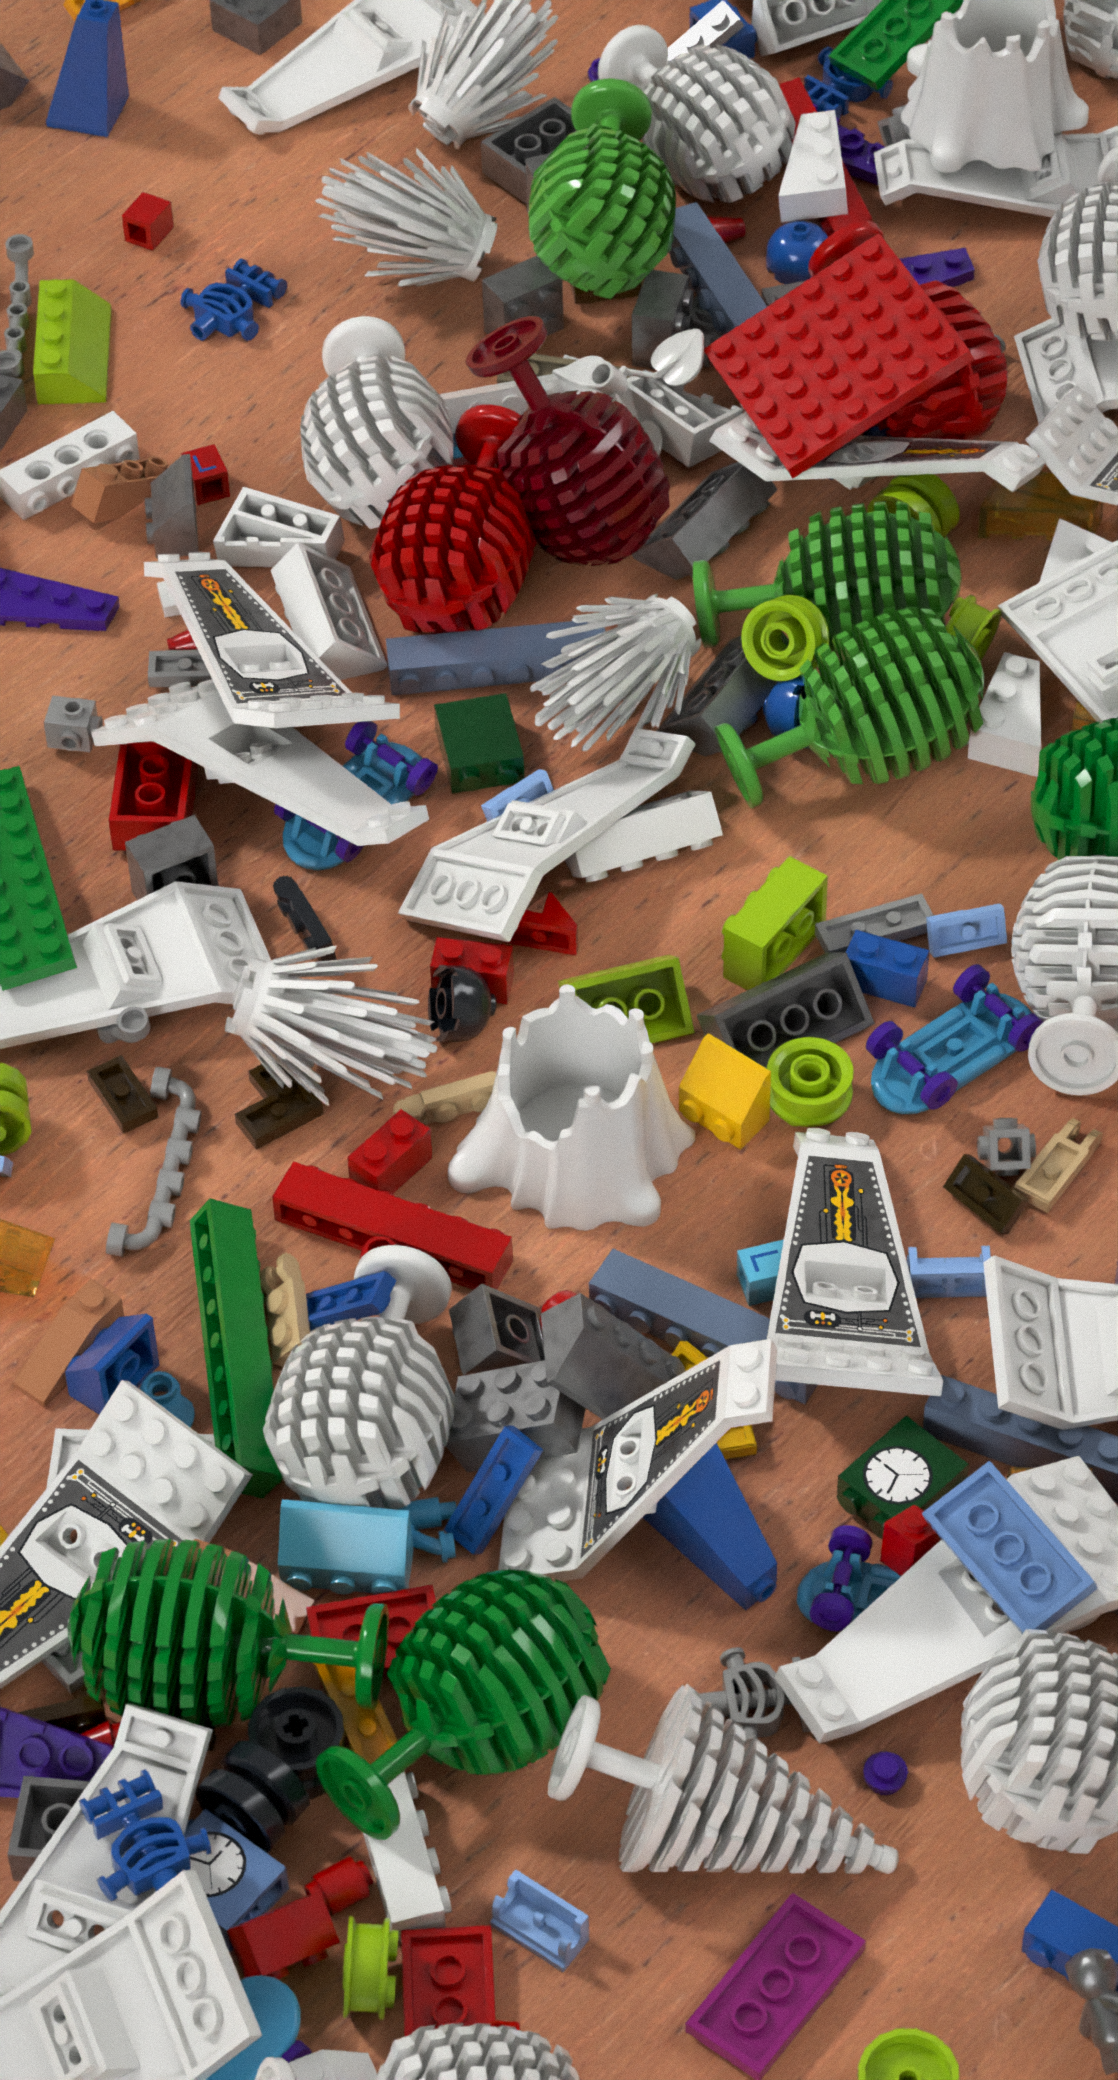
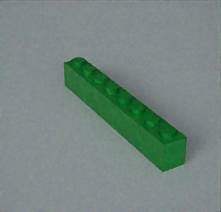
[190,1198,283,1499]

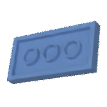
[922,1460,1098,1635]

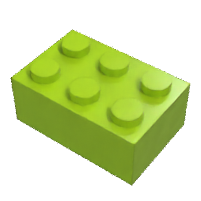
[721,856,828,990]

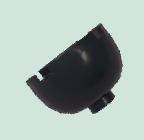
[428,965,496,1042]

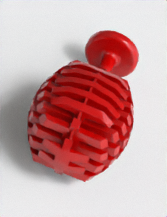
[808,221,1008,440]
[369,404,537,634]

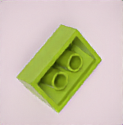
[558,955,695,1043]

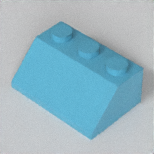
[278,1499,414,1595]

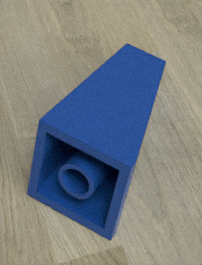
[46,0,129,137]
[642,1443,777,1611]

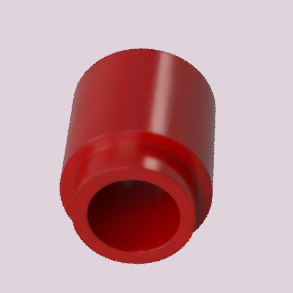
[304,1856,374,1916]

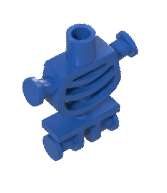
[804,46,893,119]
[180,258,287,341]
[79,1769,212,1902]

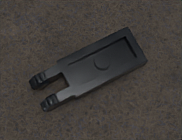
[273,875,337,962]

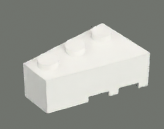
[778,110,848,223]
[619,370,743,468]
[213,487,345,567]

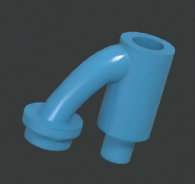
[397,1497,456,1563]

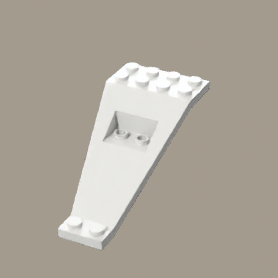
[874,125,1118,217]
[91,679,429,846]
[983,1255,1118,1430]
[774,1456,1118,1744]
[0,1870,262,2080]

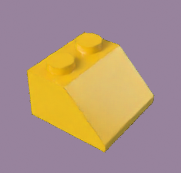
[679,1033,771,1150]

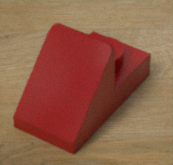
[502,892,578,956]

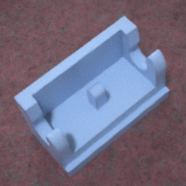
[907,1245,991,1298]
[490,1869,589,1972]

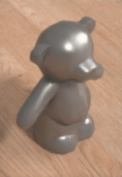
[1065,1948,1118,2075]

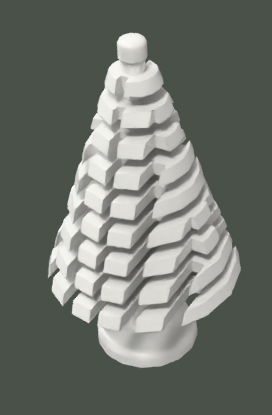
[548,1683,899,1874]

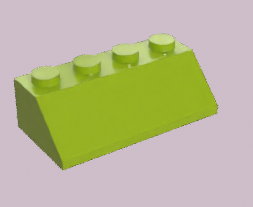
[33,279,111,404]

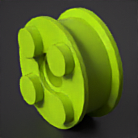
[741,595,829,681]
[946,595,1002,662]
[767,1037,854,1127]
[342,1916,398,2020]

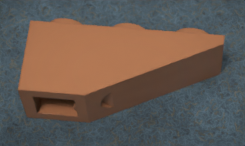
[71,456,169,523]

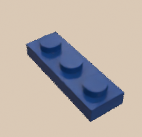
[306,1271,397,1333]
[444,1425,543,1555]

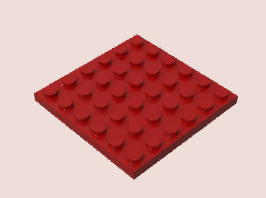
[704,233,975,479]

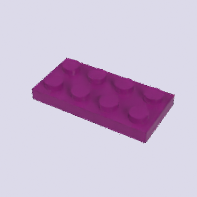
[685,1892,866,2080]

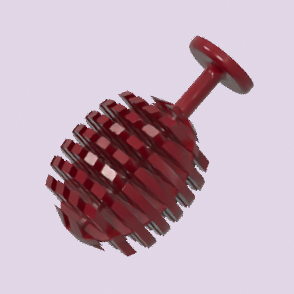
[466,316,670,566]

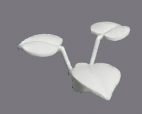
[552,329,704,456]

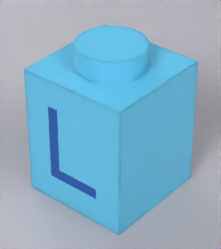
[737,1239,784,1306]

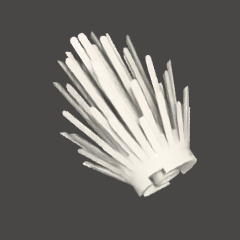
[408,0,558,149]
[315,147,498,287]
[530,594,701,751]
[225,946,437,1106]

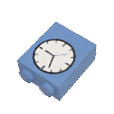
[184,1809,289,1952]

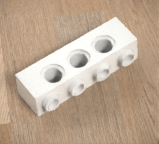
[0,411,140,520]

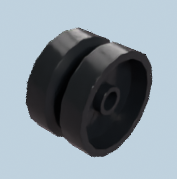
[248,1686,346,1800]
[195,1741,310,1854]

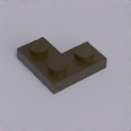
[235,1064,323,1149]

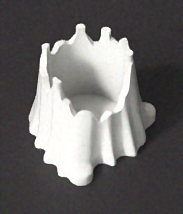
[901,0,1089,173]
[448,984,695,1231]

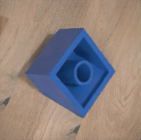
[65,1313,160,1415]

